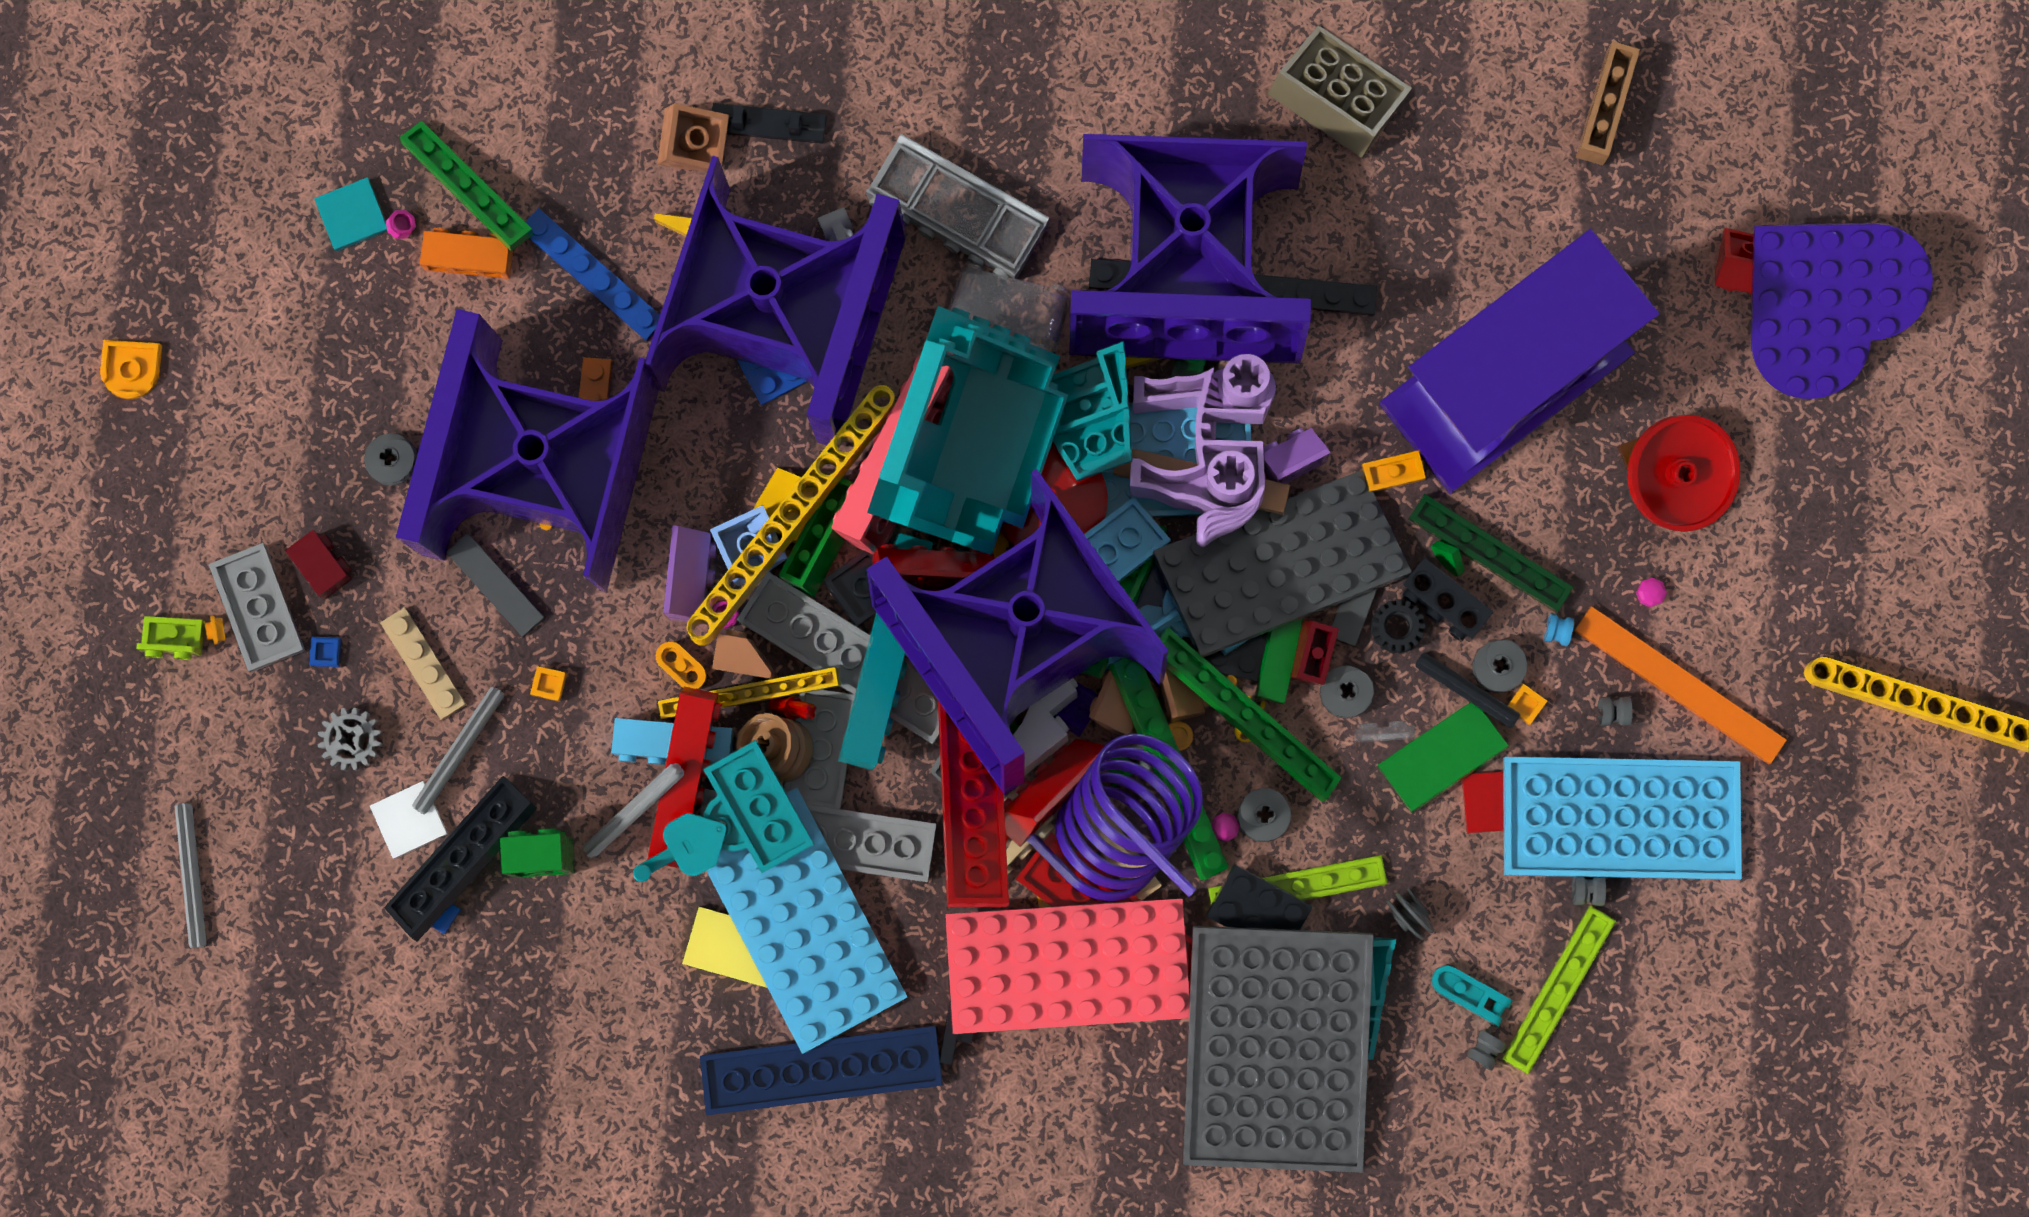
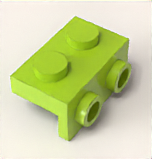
[136,616,205,660]

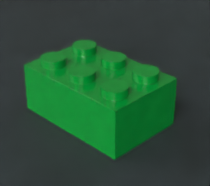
[500,829,575,878]

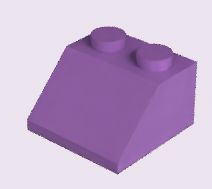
[1263,428,1330,484]

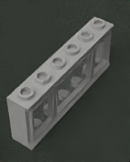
[866,134,1050,282]

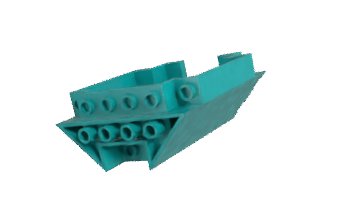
[867,306,1068,555]

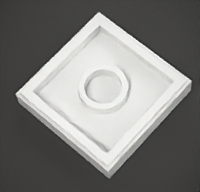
[370,781,448,859]

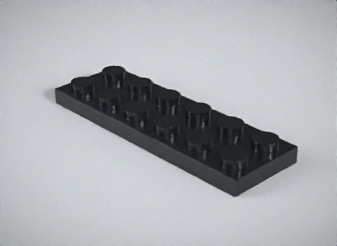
[384,776,537,942]

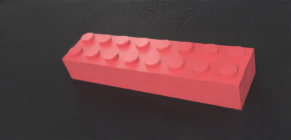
[831,355,953,554]

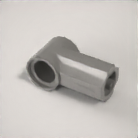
[817,207,854,241]

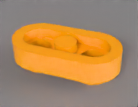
[656,642,707,690]

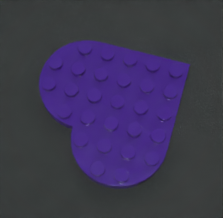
[1751,223,1933,399]

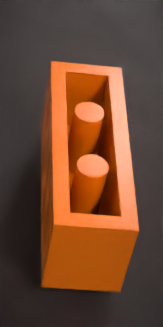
[420,228,513,279]

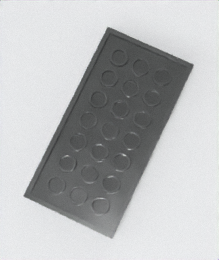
[1152,470,1412,657]

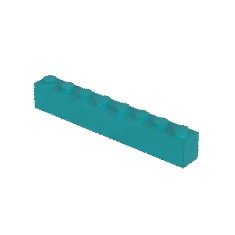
[838,533,933,770]

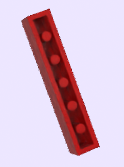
[647,686,722,869]

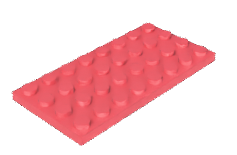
[945,899,1190,1034]

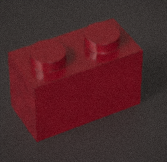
[285,530,352,600]
[1290,621,1339,685]

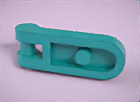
[1431,966,1513,1027]

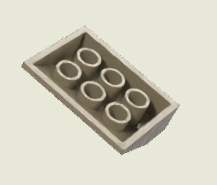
[1268,25,1412,158]

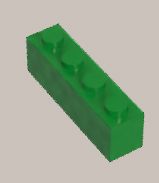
[779,478,853,597]

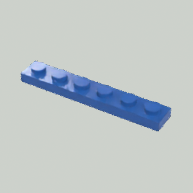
[526,208,660,342]

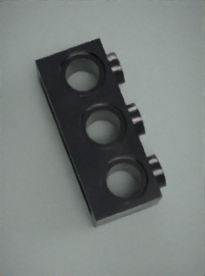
[1400,557,1494,642]

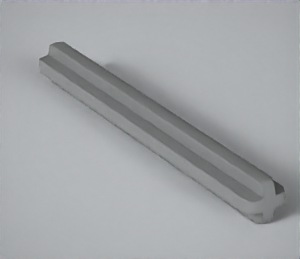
[412,686,504,814]
[583,763,684,858]
[175,803,207,948]

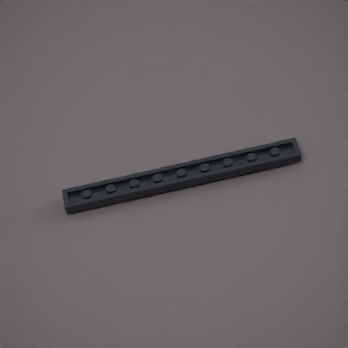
[1088,259,1377,316]

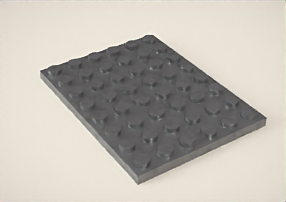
[1183,926,1373,1173]

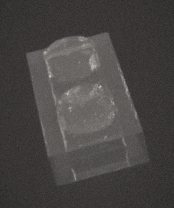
[1353,721,1415,743]

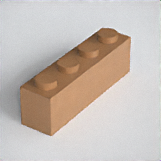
[1575,41,1640,166]

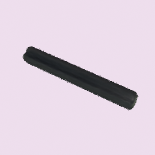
[1415,653,1520,728]

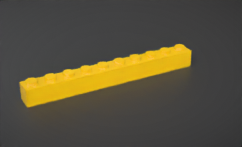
[658,667,842,719]

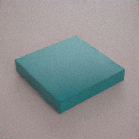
[314,177,387,252]

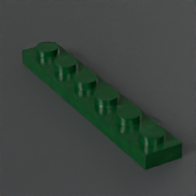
[1408,494,1573,613]

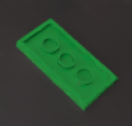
[1378,702,1509,814]

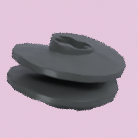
[364,433,418,485]
[1472,640,1527,693]
[1319,666,1374,719]
[1237,788,1291,842]
[1386,887,1435,940]

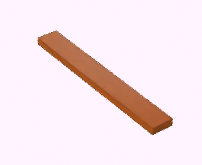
[1574,606,1787,764]

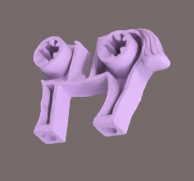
[1130,354,1276,547]

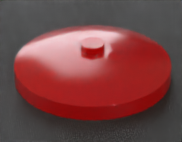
[1627,415,1740,532]
[1001,442,1108,546]

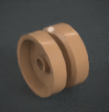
[736,713,813,783]

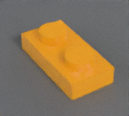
[1361,450,1426,492]

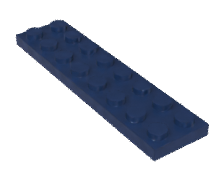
[700,1026,943,1115]

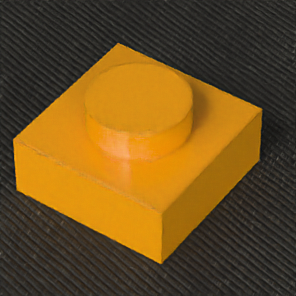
[530,666,567,702]
[1508,684,1547,725]

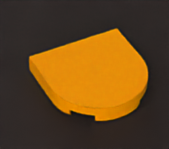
[100,340,162,399]

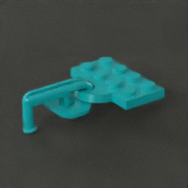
[633,740,814,882]

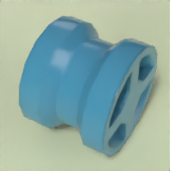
[1544,613,1574,647]

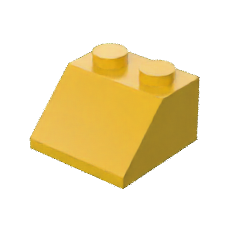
[753,468,818,544]

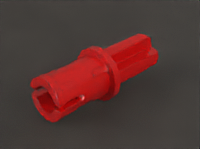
[769,696,817,720]

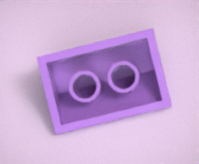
[663,525,718,621]

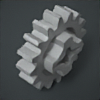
[318,708,383,771]

